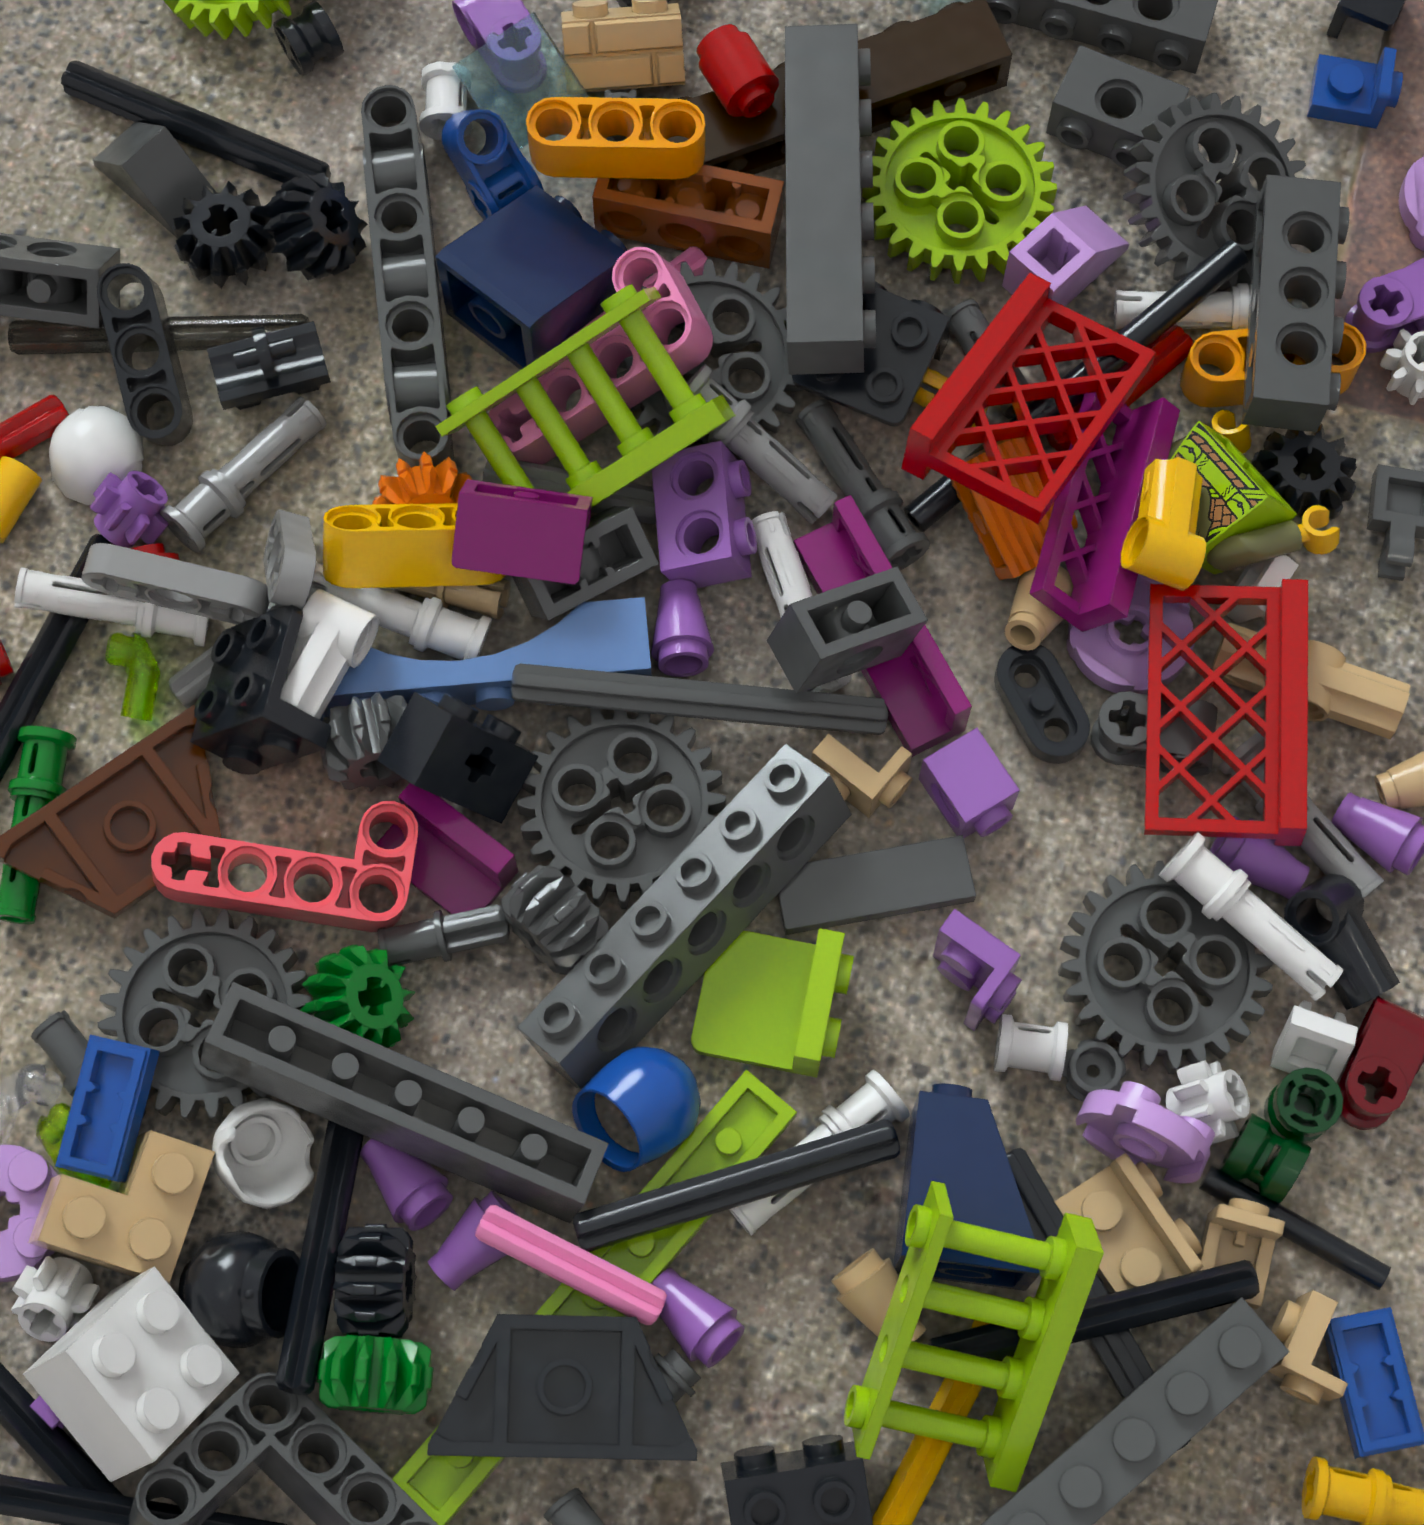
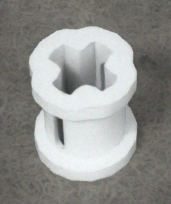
[419,61,473,141]
[994,1014,1068,1081]

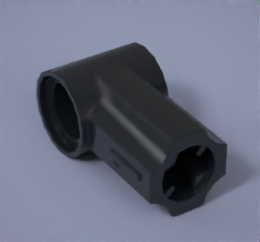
[1284,874,1400,1010]

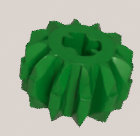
[300,945,416,1048]
[316,1335,434,1415]

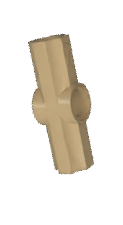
[1211,622,1411,739]

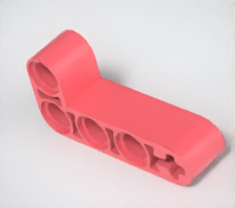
[151,801,418,932]

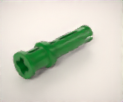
[0,726,77,925]

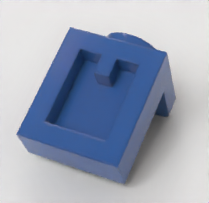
[1307,47,1403,129]

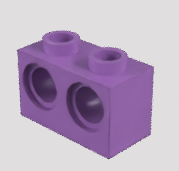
[652,440,757,588]

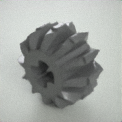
[320,693,408,792]
[501,865,609,975]

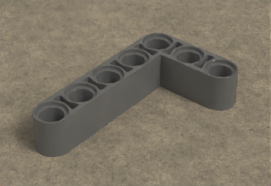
[128,1372,438,1525]

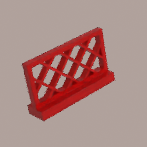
[901,273,1156,524]
[1144,579,1308,846]

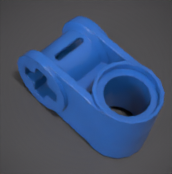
[442,109,544,220]

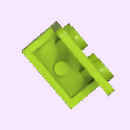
[691,928,854,1078]

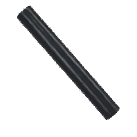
[1199,1166,1391,1290]

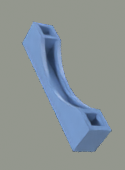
[320,597,652,721]

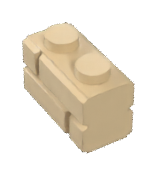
[561,0,685,94]

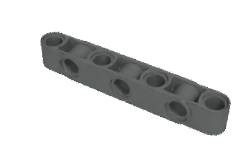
[361,85,454,468]

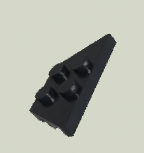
[427,1314,697,1461]

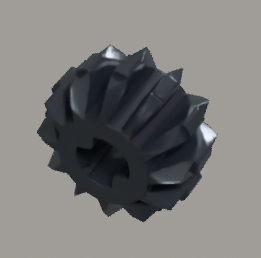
[263,172,368,280]
[173,181,276,289]
[1251,424,1357,521]
[333,1223,417,1338]

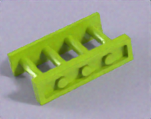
[435,284,736,508]
[844,1181,1104,1492]

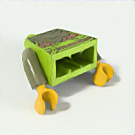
[1168,410,1340,575]

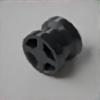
[273,0,344,76]

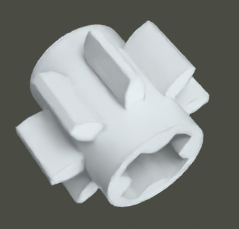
[1380,329,1424,405]
[1166,1060,1250,1145]
[11,1256,100,1342]

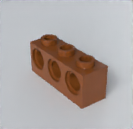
[592,164,784,269]

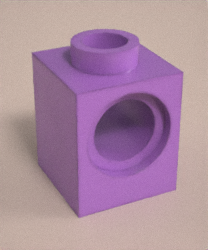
[918,728,1020,838]

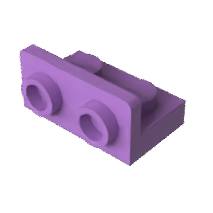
[933,908,1022,1031]

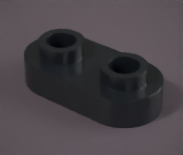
[994,644,1090,764]

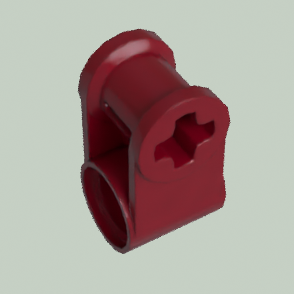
[1338,996,1424,1130]

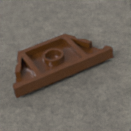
[0,705,222,919]

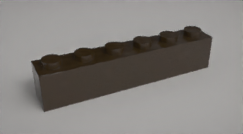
[667,0,1013,175]

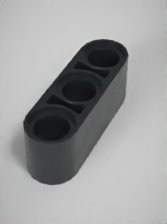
[97,263,193,446]

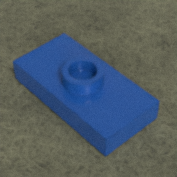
[55,1035,160,1183]
[1324,1307,1424,1459]

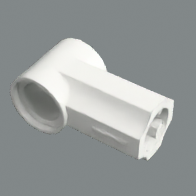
[280,589,379,720]

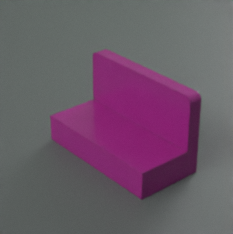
[451,479,593,584]
[376,783,519,915]

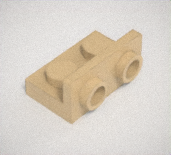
[1054,1153,1203,1293]

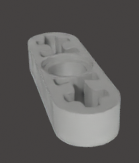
[263,509,316,610]
[81,543,270,625]

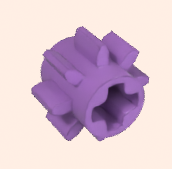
[90,471,169,548]

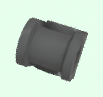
[1090,691,1218,777]

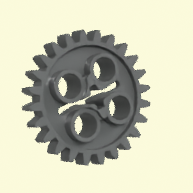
[1123,93,1306,292]
[616,259,803,456]
[517,708,726,909]
[1058,861,1274,1074]
[98,909,313,1123]

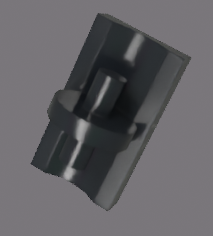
[207,321,331,410]

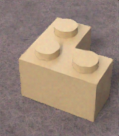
[28,1130,215,1283]

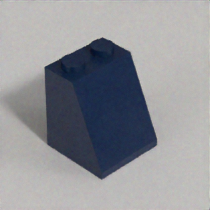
[435,185,627,370]
[893,1083,1040,1291]

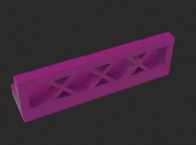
[1029,392,1180,632]
[793,495,972,757]

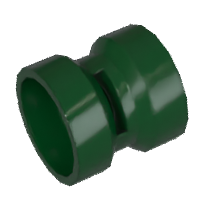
[1264,1067,1343,1144]
[1219,1113,1311,1205]

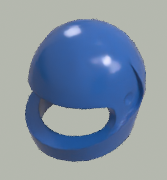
[572,1046,701,1172]

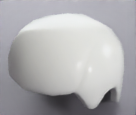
[49,406,144,505]
[212,1098,315,1209]

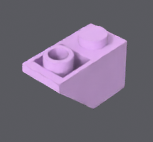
[1002,206,1129,306]

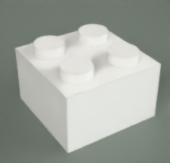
[23,1266,239,1482]

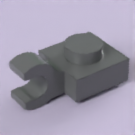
[1367,464,1424,581]

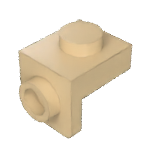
[811,733,913,818]
[1198,1198,1285,1309]
[1268,1290,1348,1405]

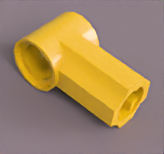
[1120,457,1206,591]

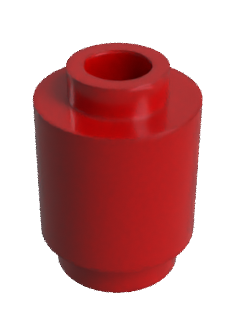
[696,24,779,118]

